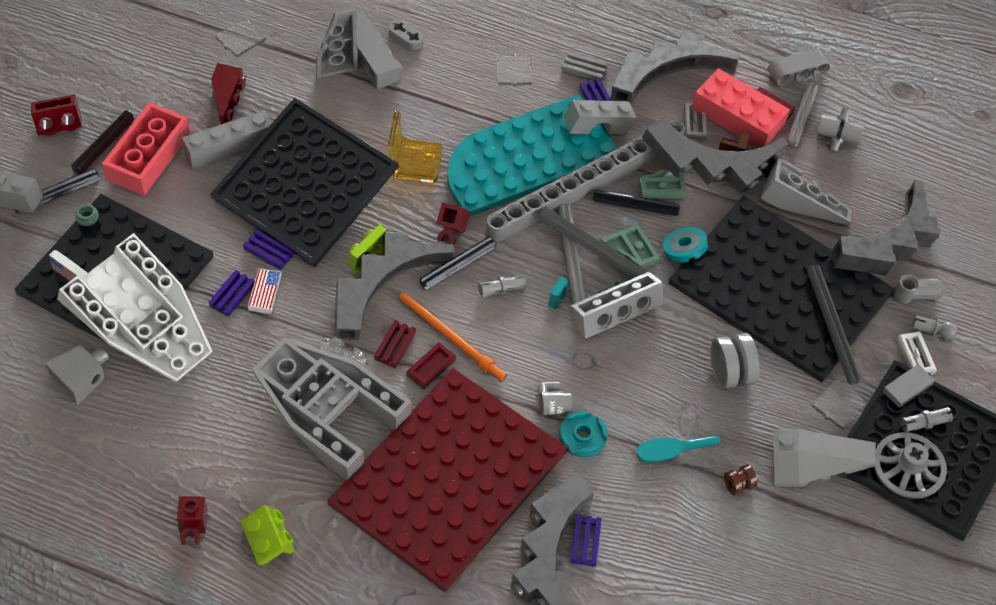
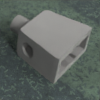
[45,346,109,405]

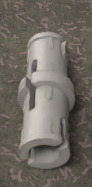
[478,274,527,297]
[901,407,953,433]

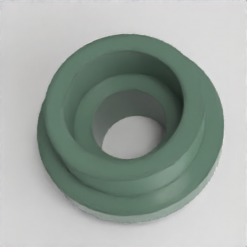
[75,204,99,226]

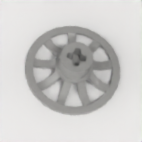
[874,432,947,498]

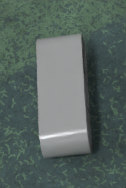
[768,48,830,87]

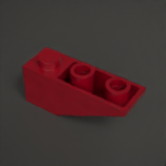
[211,63,246,124]

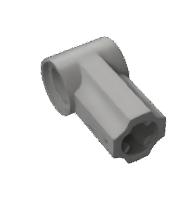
[892,274,942,304]

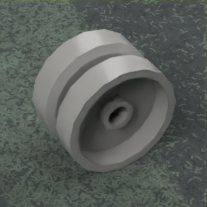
[710,332,760,389]

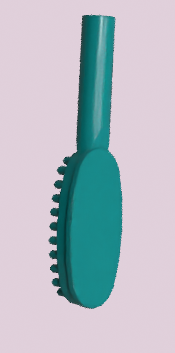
[637,435,720,463]

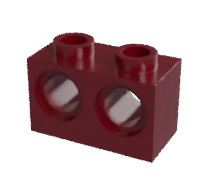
[31,94,82,136]

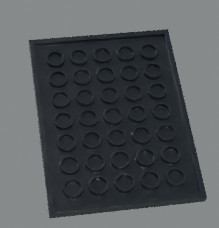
[668,195,895,383]

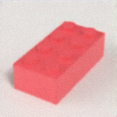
[691,68,790,148]
[102,102,190,196]

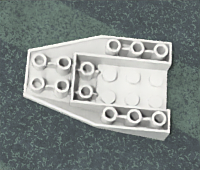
[57,233,213,382]

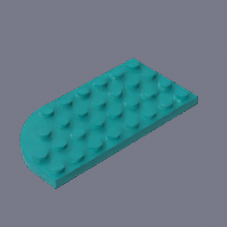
[448,94,617,217]

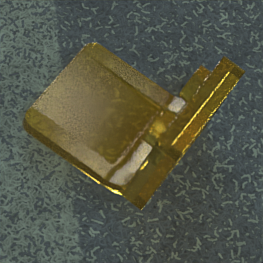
[388,111,443,182]

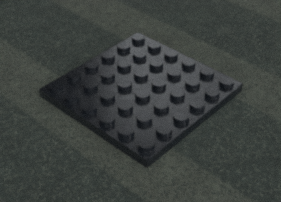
[210,98,399,267]
[15,194,214,342]
[842,360,996,541]

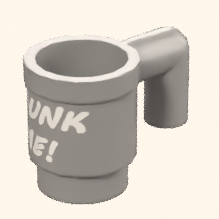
[538,381,572,416]

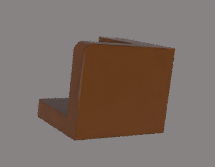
[718,131,750,152]

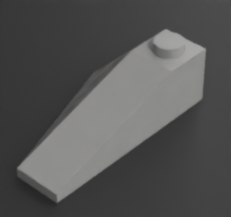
[315,8,358,78]
[761,157,852,225]
[773,429,876,487]

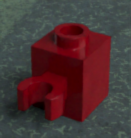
[436,202,470,245]
[177,496,208,545]

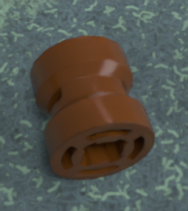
[724,464,758,496]

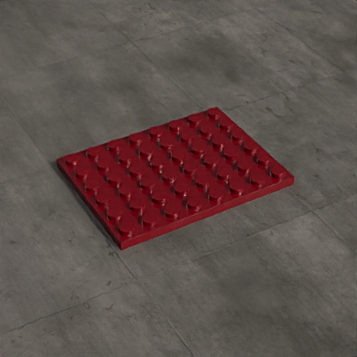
[327,368,568,592]

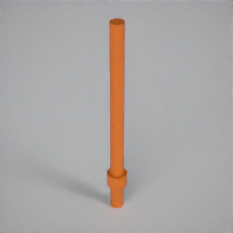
[399,292,507,382]

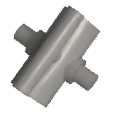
[816,108,864,151]

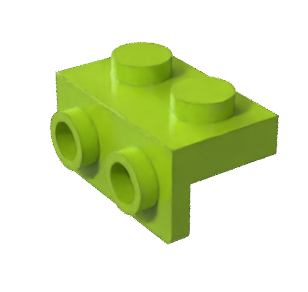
[348,224,387,275]
[240,505,295,566]

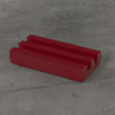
[374,320,416,368]

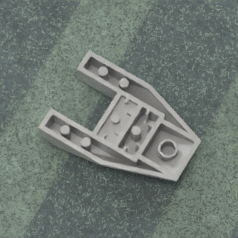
[252,338,412,481]

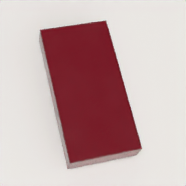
[406,342,456,390]

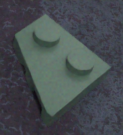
[639,169,686,199]
[600,224,660,269]

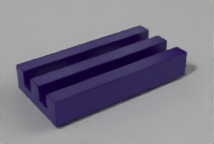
[580,78,612,101]
[243,230,294,270]
[209,270,255,317]
[570,514,602,567]

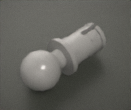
[912,315,957,340]

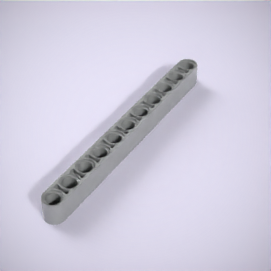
[486,121,685,242]

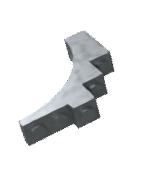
[610,30,740,104]
[642,117,788,193]
[832,180,941,275]
[335,231,454,340]
[511,473,594,605]

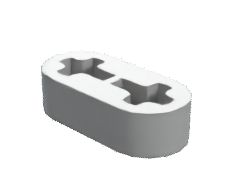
[389,20,423,51]

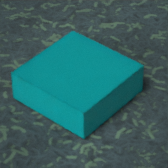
[548,277,568,309]

